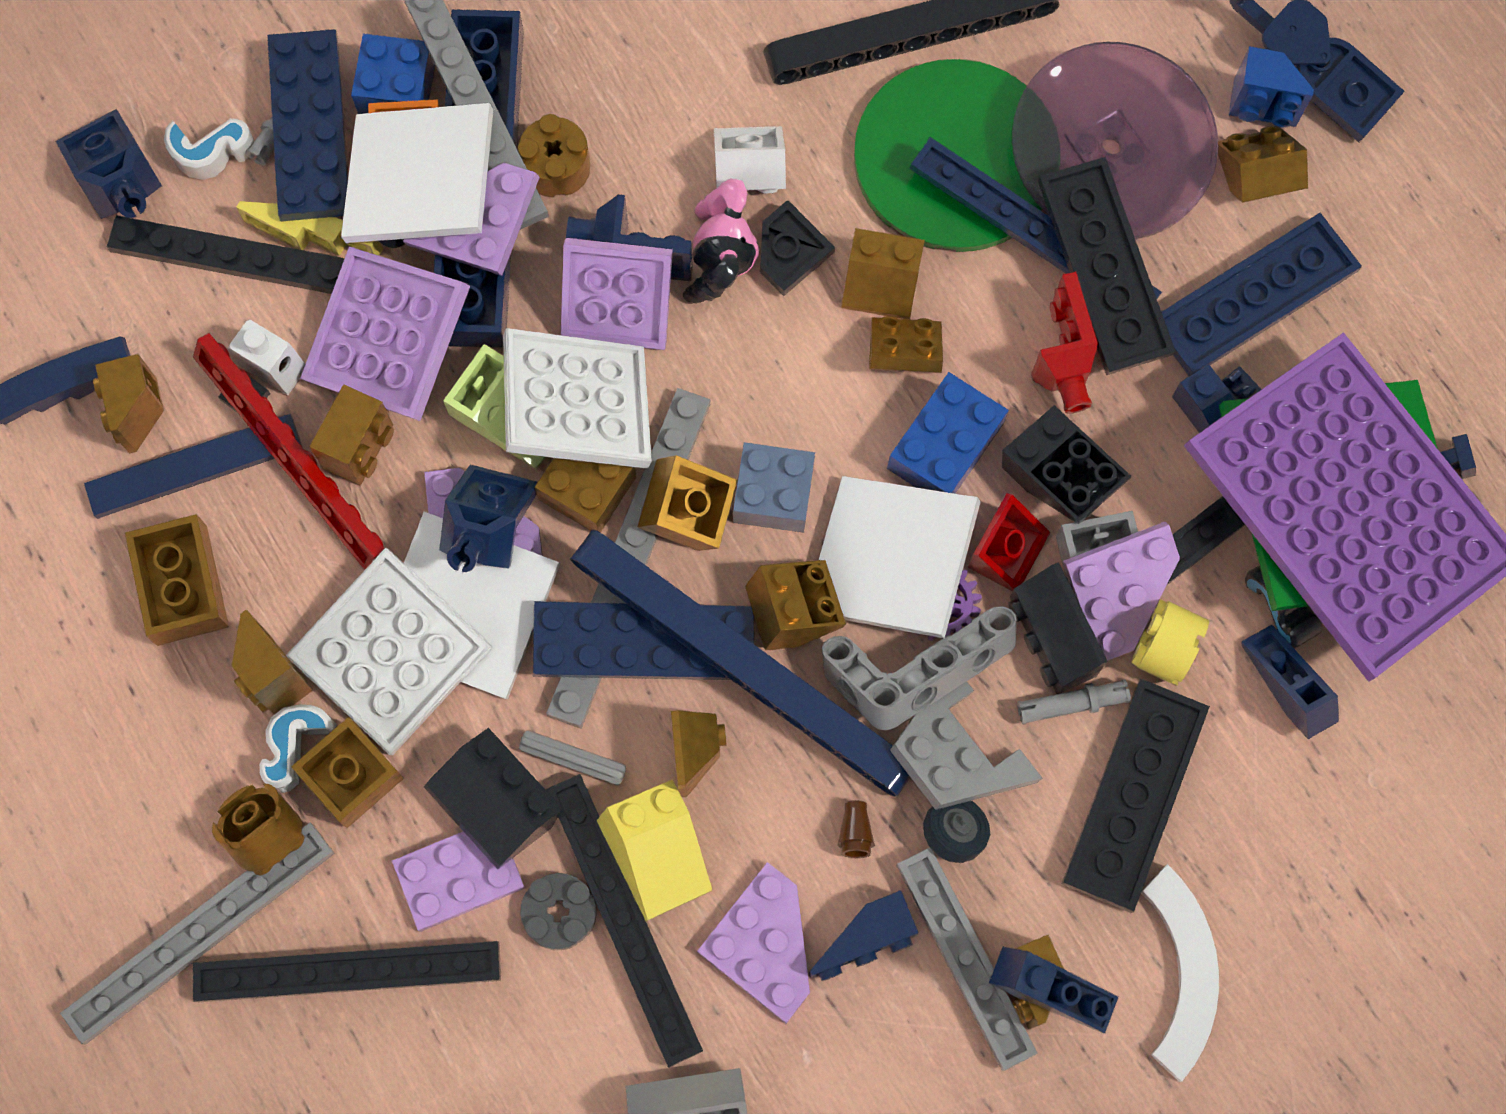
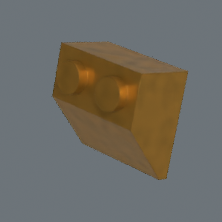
[841,228,924,319]

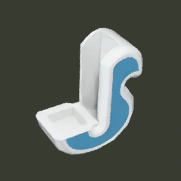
[164,118,254,180]
[260,704,337,793]

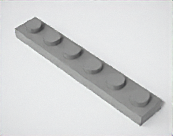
[896,847,1038,1071]

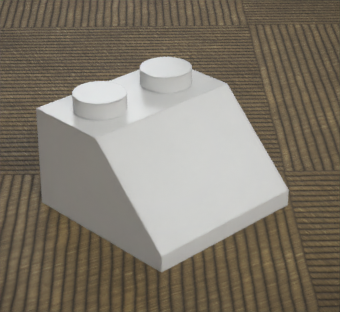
[714,126,786,193]

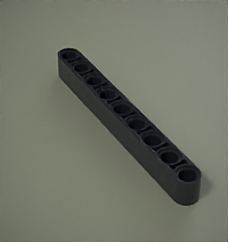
[763,0,1060,85]

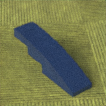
[0,336,131,425]

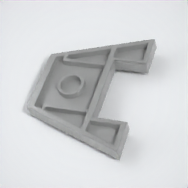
[890,682,1042,810]

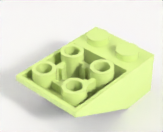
[443,344,545,470]

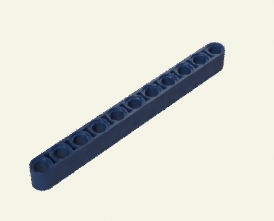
[570,529,911,798]

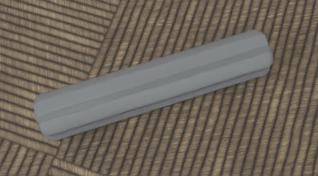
[519,730,626,785]

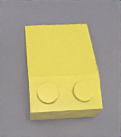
[597,779,712,921]

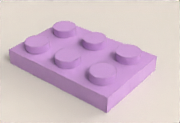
[392,831,525,932]

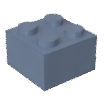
[733,442,815,533]

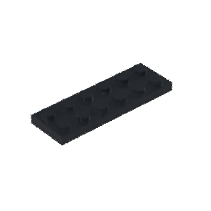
[1037,156,1176,376]
[1061,679,1210,913]

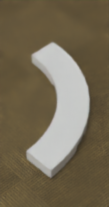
[1141,864,1219,1082]

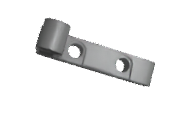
[822,606,1017,730]

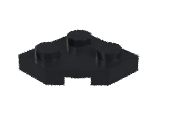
[760,200,835,296]

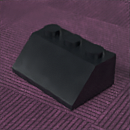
[1008,562,1108,694]
[424,727,563,869]

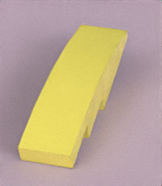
[236,201,383,256]

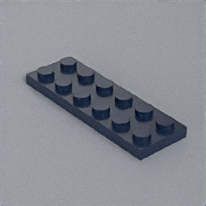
[267,29,348,222]
[1162,212,1362,376]
[533,601,754,680]

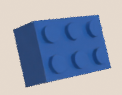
[887,372,1009,494]

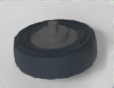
[923,801,990,863]

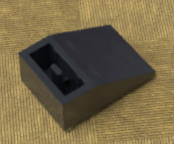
[1002,405,1131,524]

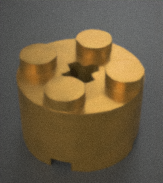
[518,114,590,197]
[212,783,305,876]

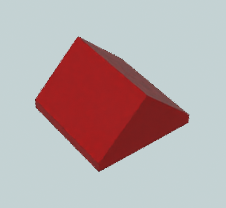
[968,493,1051,591]

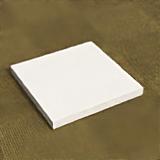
[341,103,493,243]
[503,328,652,469]
[819,476,980,638]
[404,511,560,699]
[286,548,492,755]

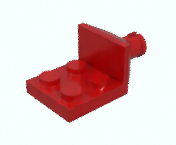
[1031,272,1098,414]

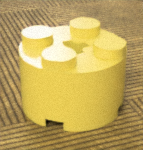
[1131,599,1209,686]

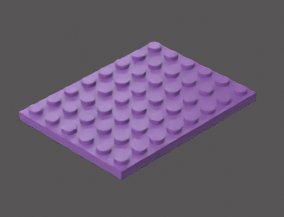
[1184,332,1506,682]

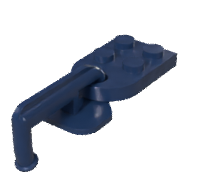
[1229,0,1405,142]

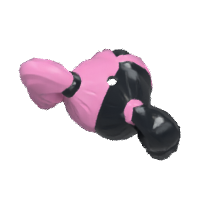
[683,178,759,304]

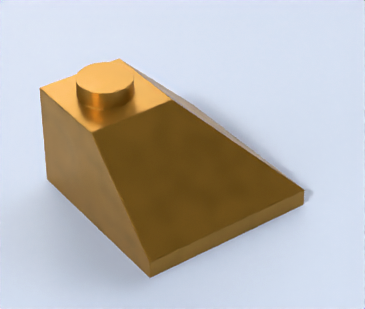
[671,710,727,797]

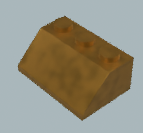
[232,609,313,715]

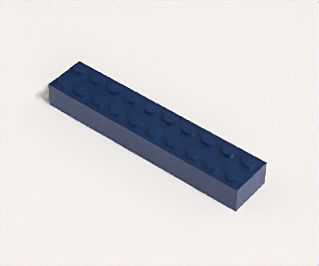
[434,9,524,348]

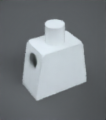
[228,320,305,396]

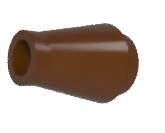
[837,800,875,858]

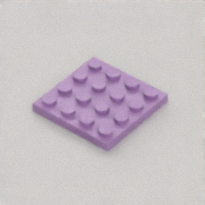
[300,247,470,421]

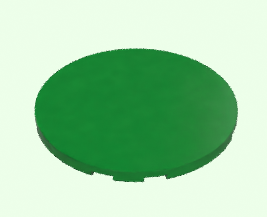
[854,59,1060,252]

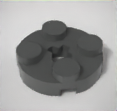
[520,873,597,950]

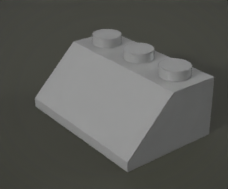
[626,1068,747,1114]

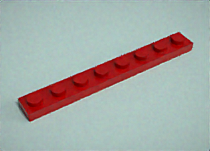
[193,333,384,570]

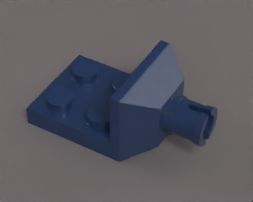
[55,109,162,219]
[566,194,693,281]
[439,464,538,573]

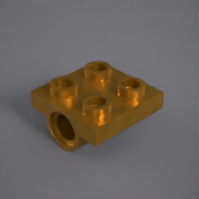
[869,316,943,373]

